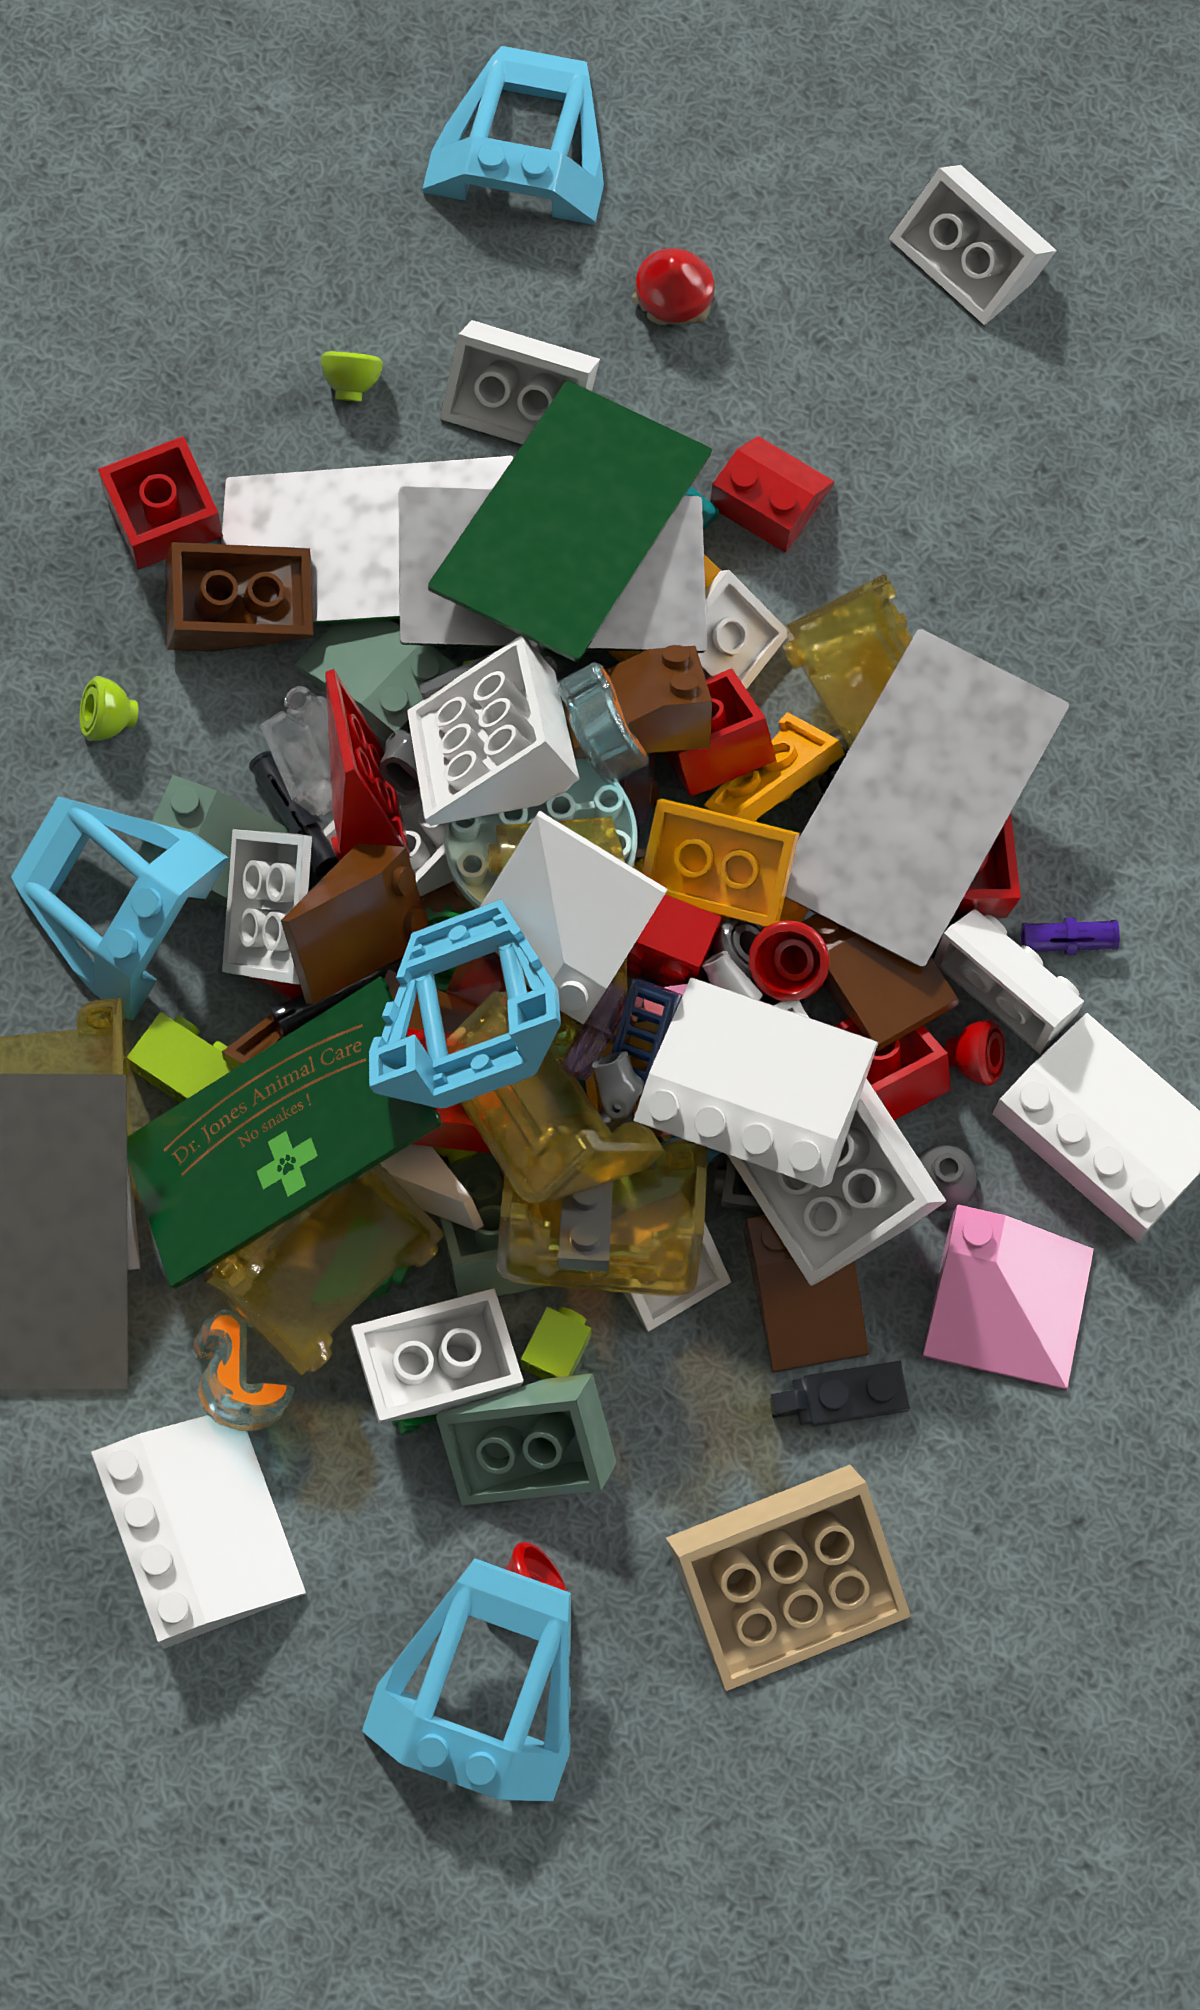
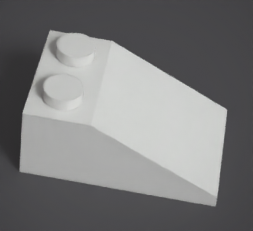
[351,1288,524,1423]

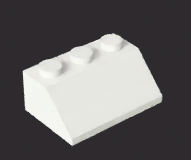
[889,165,1057,325]
[440,320,600,444]
[934,909,1084,1055]

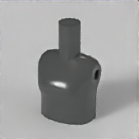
[379,730,420,797]
[592,1051,644,1148]

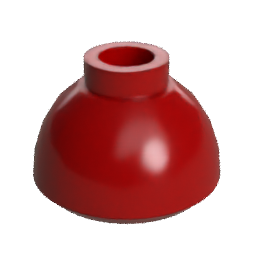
[945,1019,1006,1086]

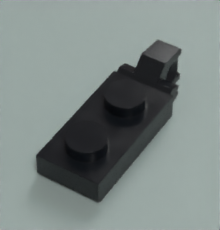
[769,1360,910,1427]

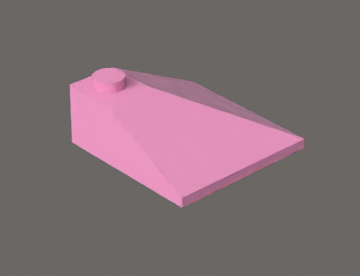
[922,1205,1094,1390]

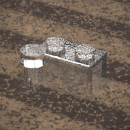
[260,686,333,817]

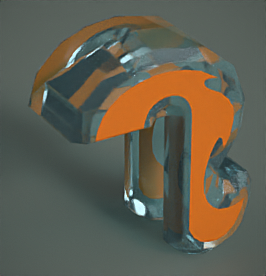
[557,662,649,784]
[193,1309,295,1431]

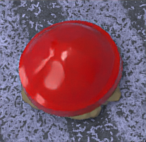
[632,248,715,326]

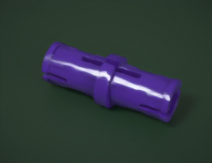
[1020,917,1120,955]

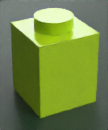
[521,1307,592,1380]

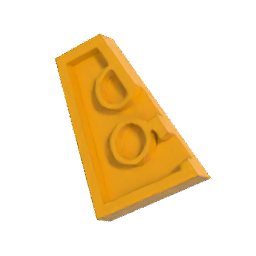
[704,712,845,822]

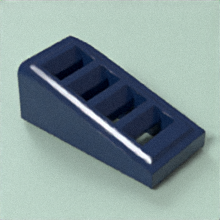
[611,979,683,1086]

